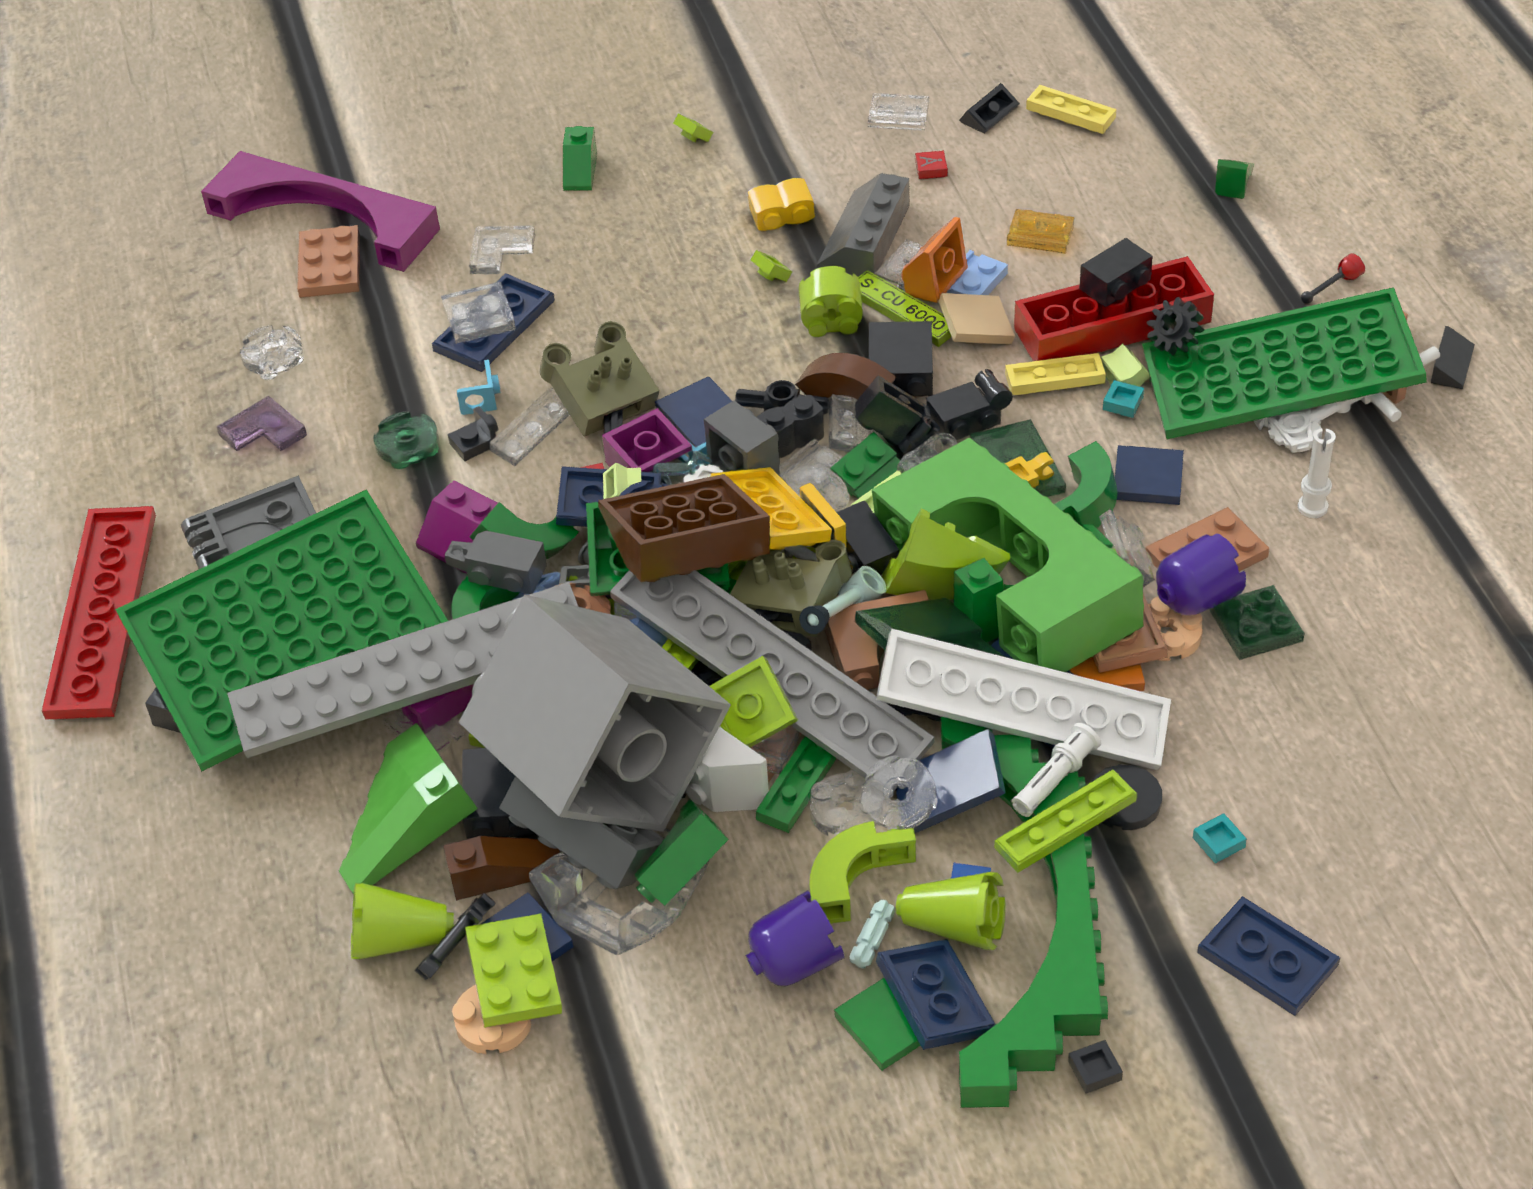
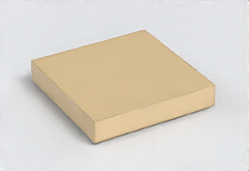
[939,293,1015,344]

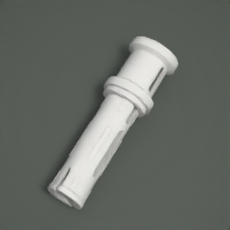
[1298,428,1336,518]
[1011,723,1101,817]

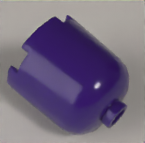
[1156,534,1246,616]
[745,890,845,987]

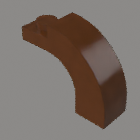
[795,353,896,400]

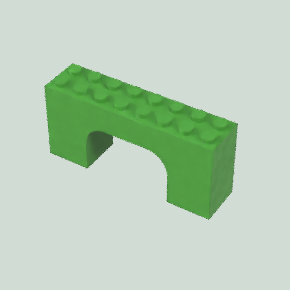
[872,437,1144,672]

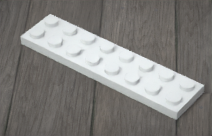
[876,629,1171,770]

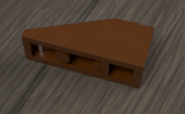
[443,836,565,901]

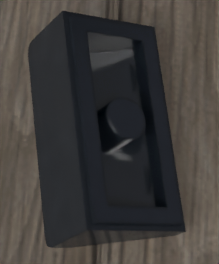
[959,83,1020,134]
[1431,326,1475,389]

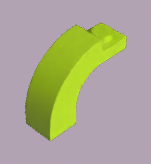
[809,821,916,924]

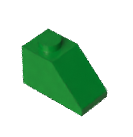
[563,126,597,191]

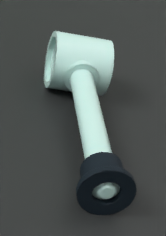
[799,566,886,634]

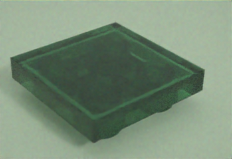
[1210,585,1305,660]

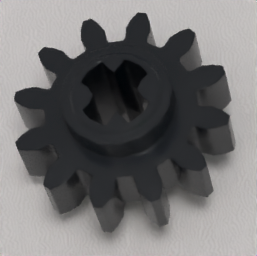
[1147,297,1204,356]

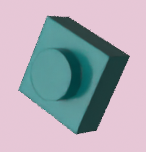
[1103,380,1144,418]
[1192,813,1247,863]

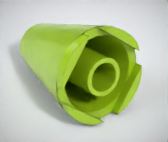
[896,872,1006,950]
[351,883,454,960]

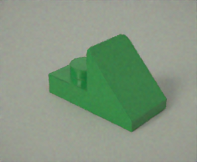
[1215,159,1254,199]

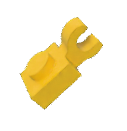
[1005,452,1054,488]

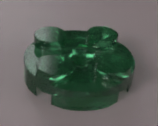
[373,412,439,469]

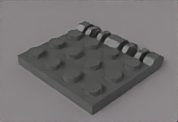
[181,475,316,569]

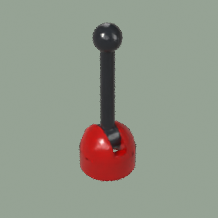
[1301,253,1365,304]

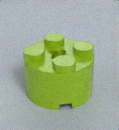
[799,266,863,337]

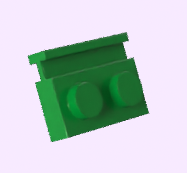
[828,432,908,499]

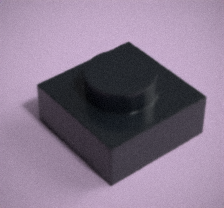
[1068,1040,1123,1094]

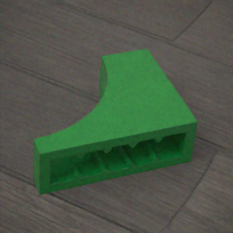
[954,558,1013,649]
[634,799,729,906]

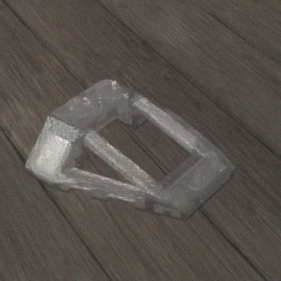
[529,828,710,955]

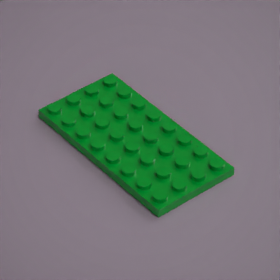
[1142,287,1427,440]

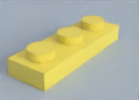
[1026,85,1116,134]
[1005,353,1106,395]

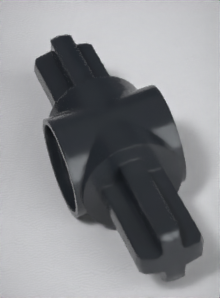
[735,380,829,414]

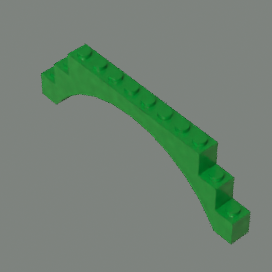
[941,716,1108,1108]

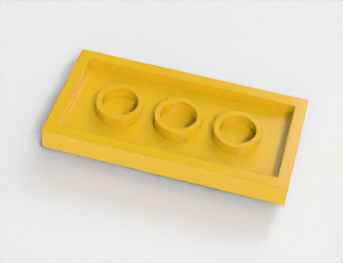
[710,467,832,550]

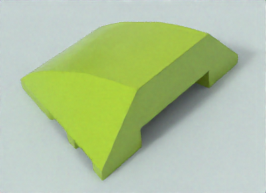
[882,508,1010,600]

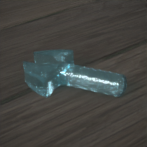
[653,451,714,476]

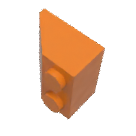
[901,217,968,303]

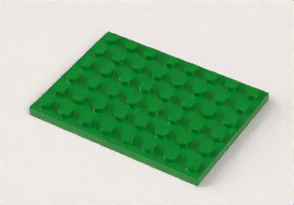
[115,489,448,772]

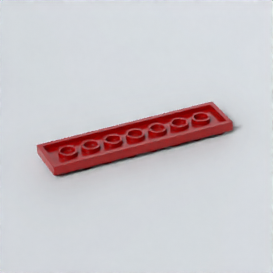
[42,506,156,720]

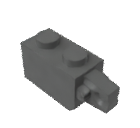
[445,531,547,594]

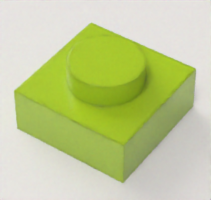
[673,113,714,142]
[750,250,792,282]

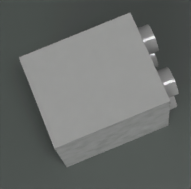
[459,594,731,832]

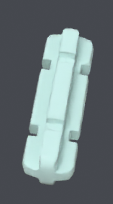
[849,900,895,969]

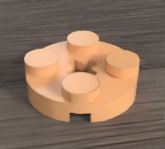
[1148,596,1202,661]
[452,984,531,1054]

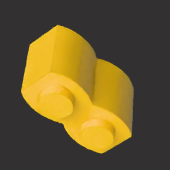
[748,178,815,231]

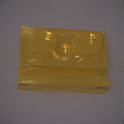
[1007,209,1075,254]

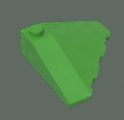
[339,723,478,894]

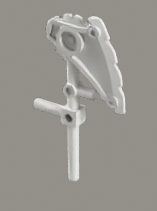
[1254,346,1440,453]

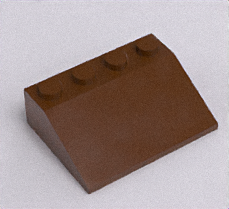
[598,474,770,582]

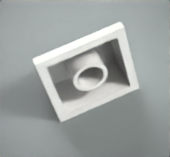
[686,727,769,812]

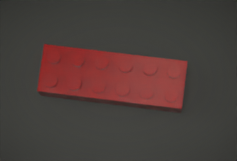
[1014,256,1214,361]

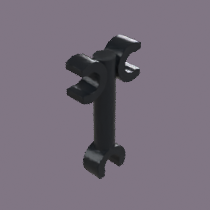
[414,893,496,981]

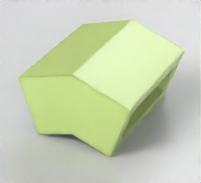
[1101,344,1150,387]
[603,463,642,499]

